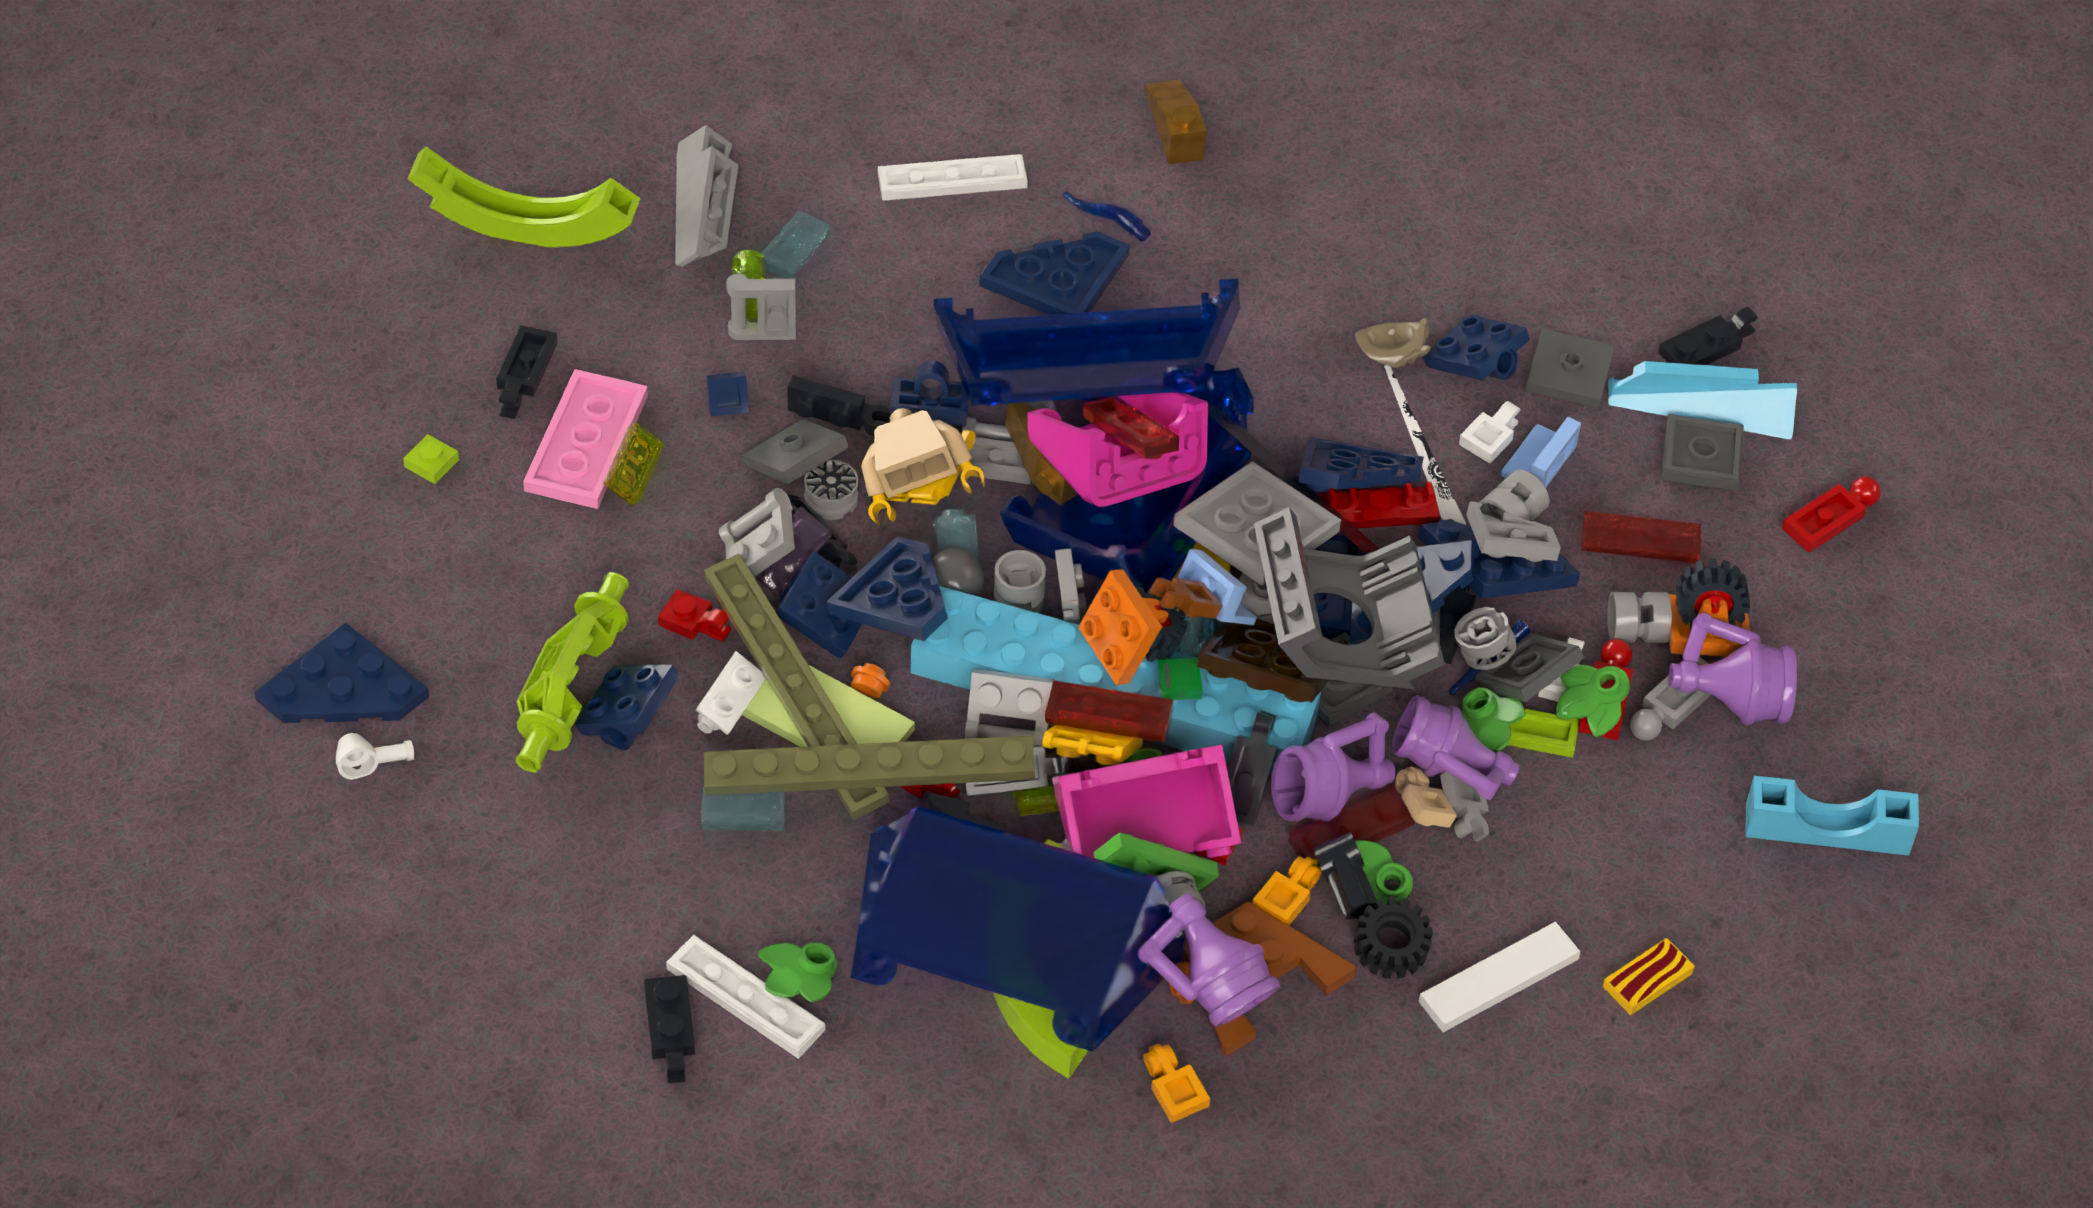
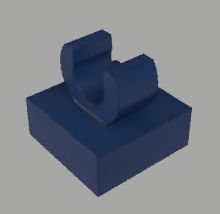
[706,372,749,416]

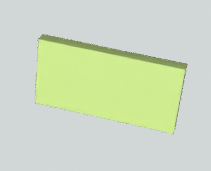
[742,665,915,747]

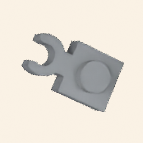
[1440,771,1489,842]

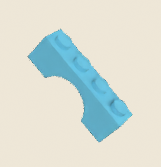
[1745,776,1919,856]

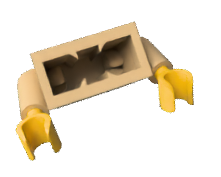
[861,408,985,525]

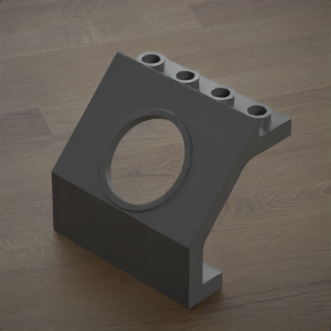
[1254,507,1445,689]

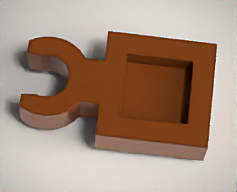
[1149,578,1223,619]

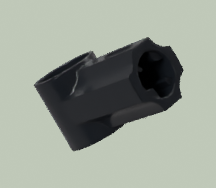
[1313,832,1376,920]

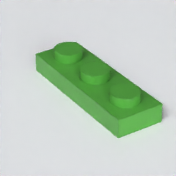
[1094,832,1219,892]

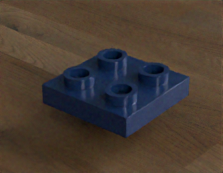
[1423,315,1530,381]
[889,360,970,428]
[776,551,862,658]
[575,664,680,750]

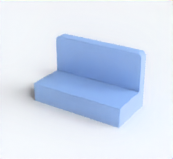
[1501,417,1581,488]
[1178,549,1257,625]

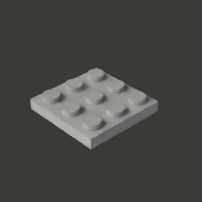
[1173,461,1341,586]

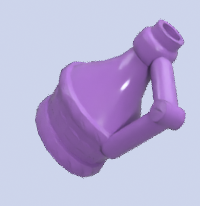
[1668,613,1797,726]
[1392,695,1519,800]
[1271,712,1395,823]
[1138,893,1281,1028]

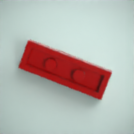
[1319,482,1440,529]

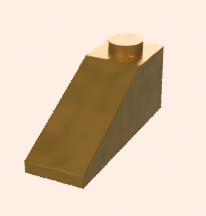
[1145,80,1207,165]
[1005,393,1078,506]

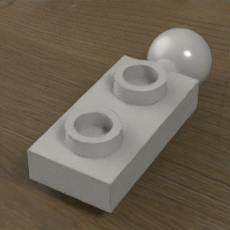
[1630,656,1711,741]

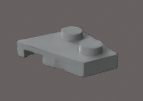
[1466,501,1561,562]
[1055,548,1087,625]

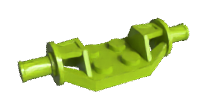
[516,572,629,772]

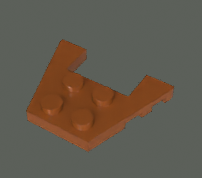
[1181,901,1357,1057]

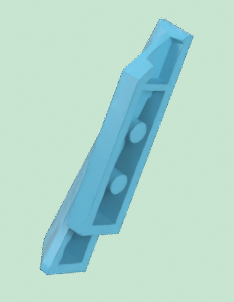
[1608,361,1797,439]

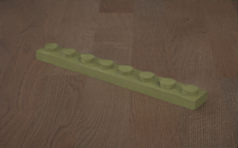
[703,553,889,820]
[704,736,1035,796]

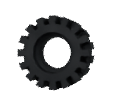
[1353,897,1433,979]

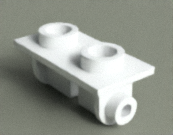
[696,651,766,735]

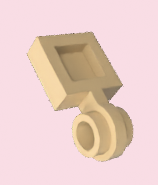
[1395,767,1457,828]

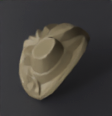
[1355,318,1431,368]

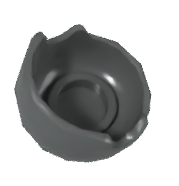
[932,547,985,596]

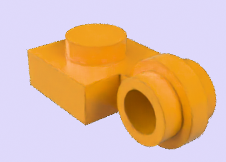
[1252,856,1322,926]
[1143,1043,1210,1123]

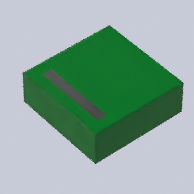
[1157,658,1203,701]

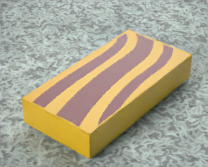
[1603,938,1695,1015]

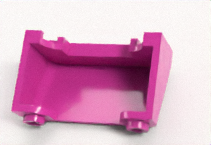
[1028,379,1208,507]
[1052,745,1241,882]

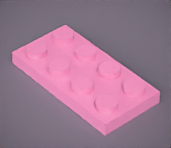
[523,369,648,509]

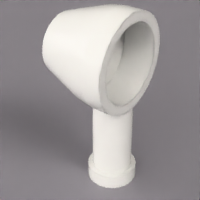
[336,733,414,780]

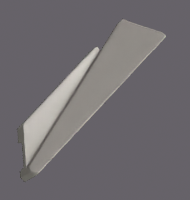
[675,125,738,267]

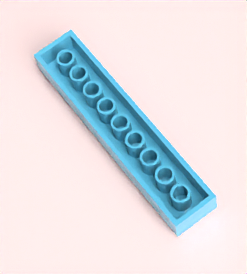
[911,586,1321,775]

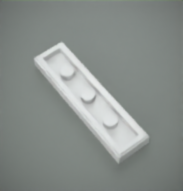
[878,154,1028,201]
[1418,922,1581,1032]
[666,935,825,1059]

